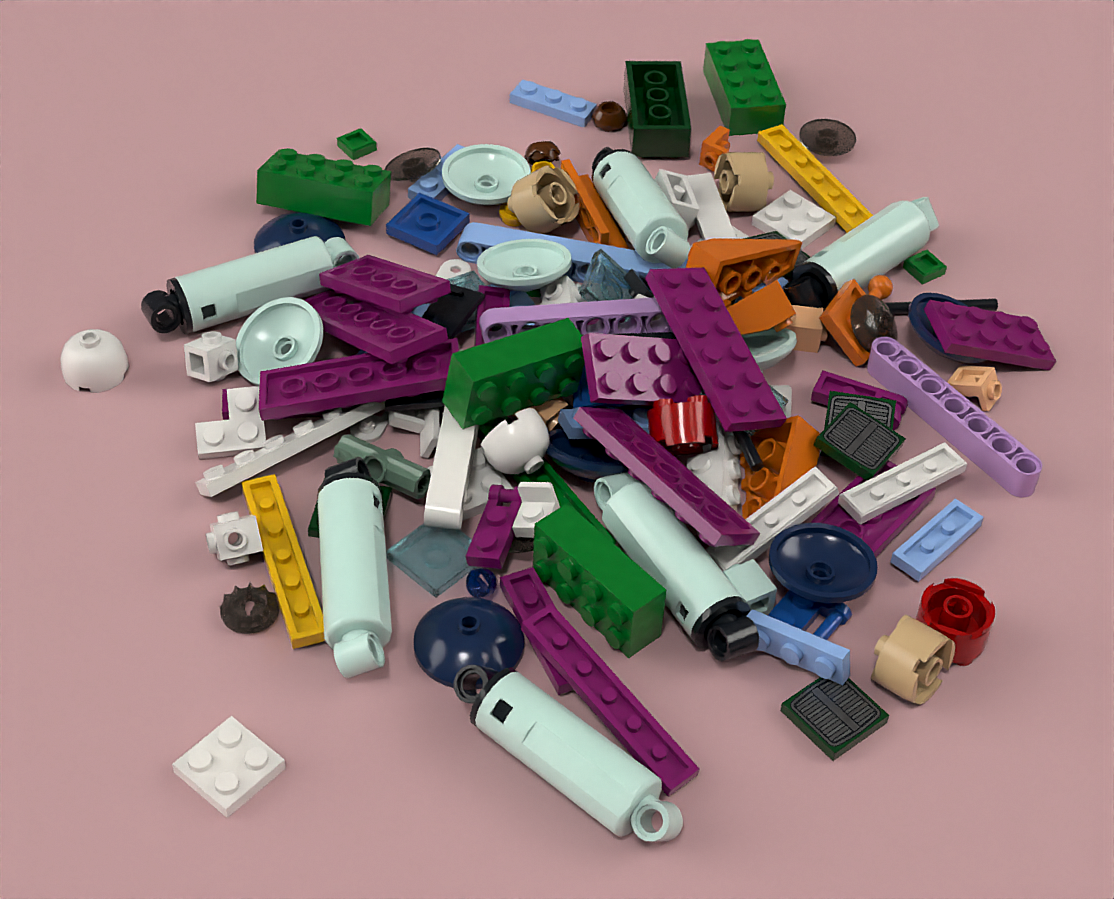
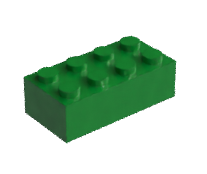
[703,39,786,136]
[256,148,391,226]
[442,318,585,429]
[532,503,667,658]

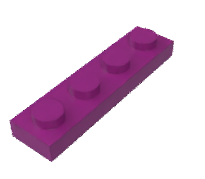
[500,567,574,695]

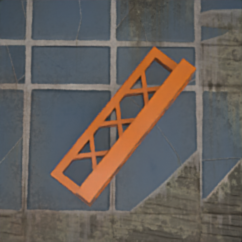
[561,159,628,249]

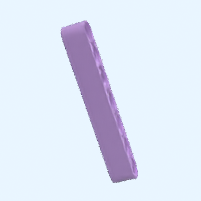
[479,297,673,343]
[867,337,1043,498]

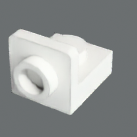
[512,482,560,538]

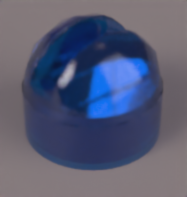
[466,568,498,598]

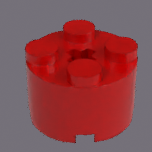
[647,395,719,456]
[916,578,995,666]

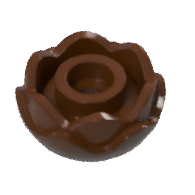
[592,101,627,132]
[525,141,561,165]

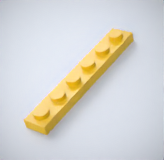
[757,124,873,233]
[241,474,325,649]

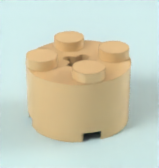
[714,152,774,212]
[507,165,579,234]
[871,615,955,705]

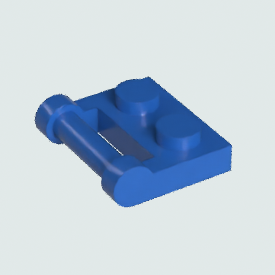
[768,590,852,640]

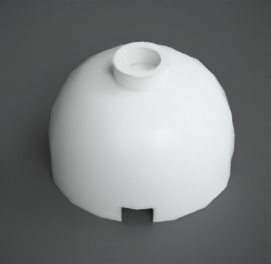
[60,329,129,393]
[480,408,550,474]

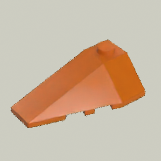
[685,238,803,308]
[727,280,796,336]
[740,415,820,519]

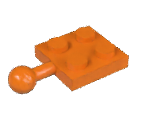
[819,275,893,367]

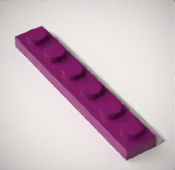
[521,603,700,797]

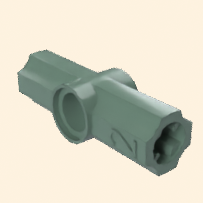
[333,434,431,499]

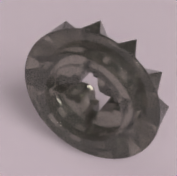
[219,582,279,634]

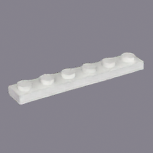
[195,401,385,497]

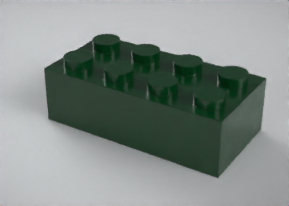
[623,61,691,158]

